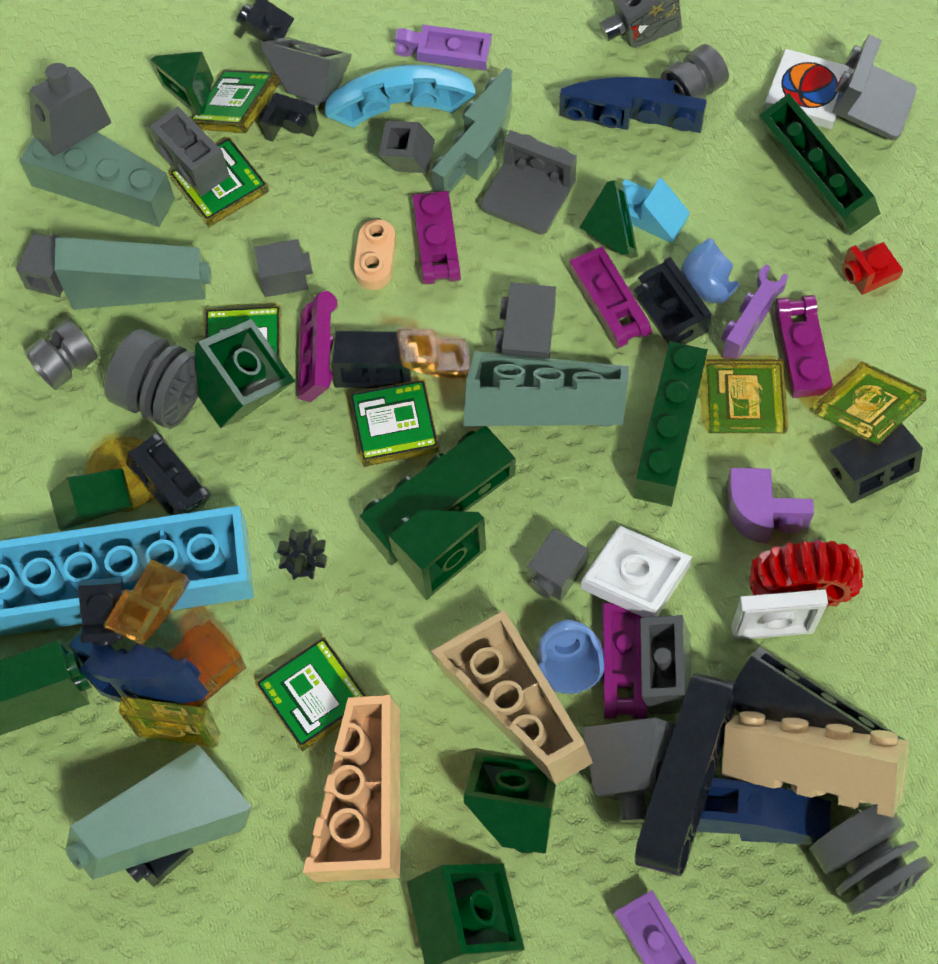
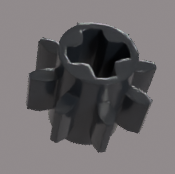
[277,529,327,580]

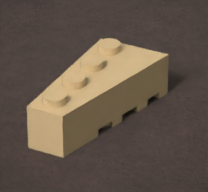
[431,610,593,785]
[722,711,909,817]

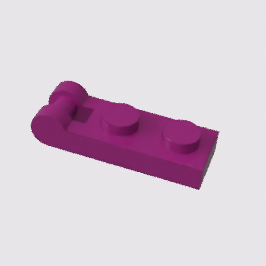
[413,191,461,285]
[569,246,652,349]
[297,291,338,402]
[775,295,833,398]
[603,603,647,719]

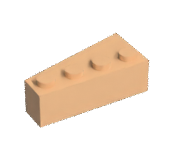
[303,695,400,882]

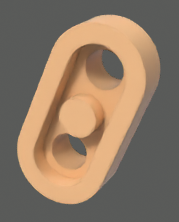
[354,219,396,290]

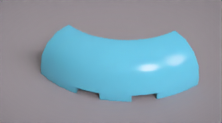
[325,65,476,128]

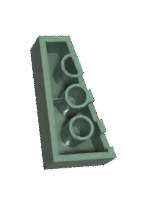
[20,132,175,227]
[463,351,629,427]

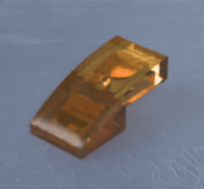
[396,328,471,379]
[104,559,190,645]

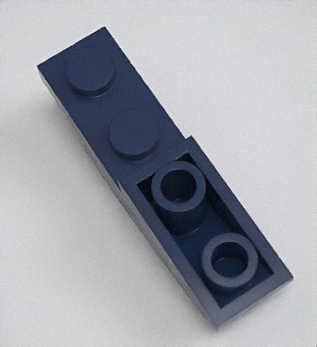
[559,77,707,133]
[68,634,209,704]
[697,778,831,845]

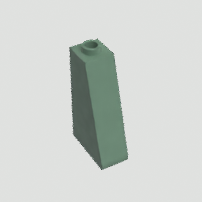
[54,237,212,310]
[66,745,252,880]

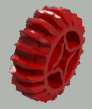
[749,539,864,607]

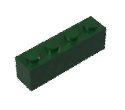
[759,93,881,236]
[633,341,708,507]
[359,426,516,566]

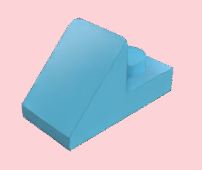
[622,178,690,244]

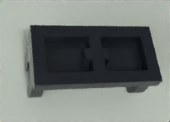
[633,257,712,345]
[332,331,413,388]
[829,422,923,504]
[126,432,211,516]

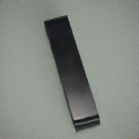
[635,673,738,877]

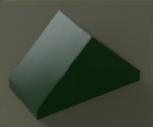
[150,52,214,117]
[579,180,638,259]
[49,468,134,530]

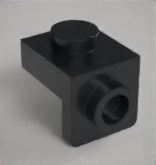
[235,0,294,42]

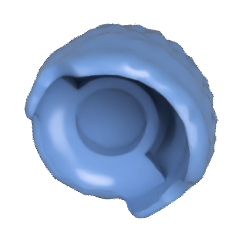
[681,238,739,304]
[536,620,604,695]

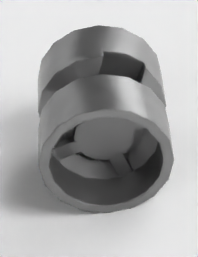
[661,44,729,99]
[24,319,98,390]

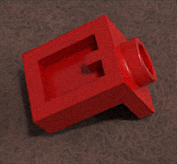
[843,242,903,295]

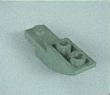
[431,67,512,193]

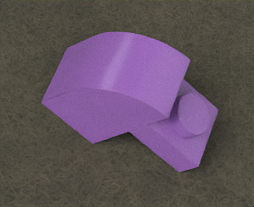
[726,468,814,543]

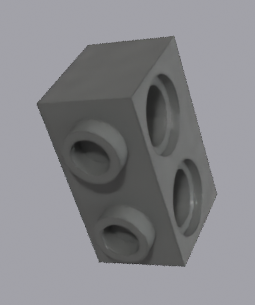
[149,106,230,197]

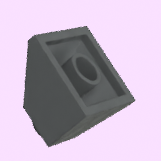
[262,37,352,106]

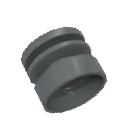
[105,328,198,429]
[809,804,932,916]

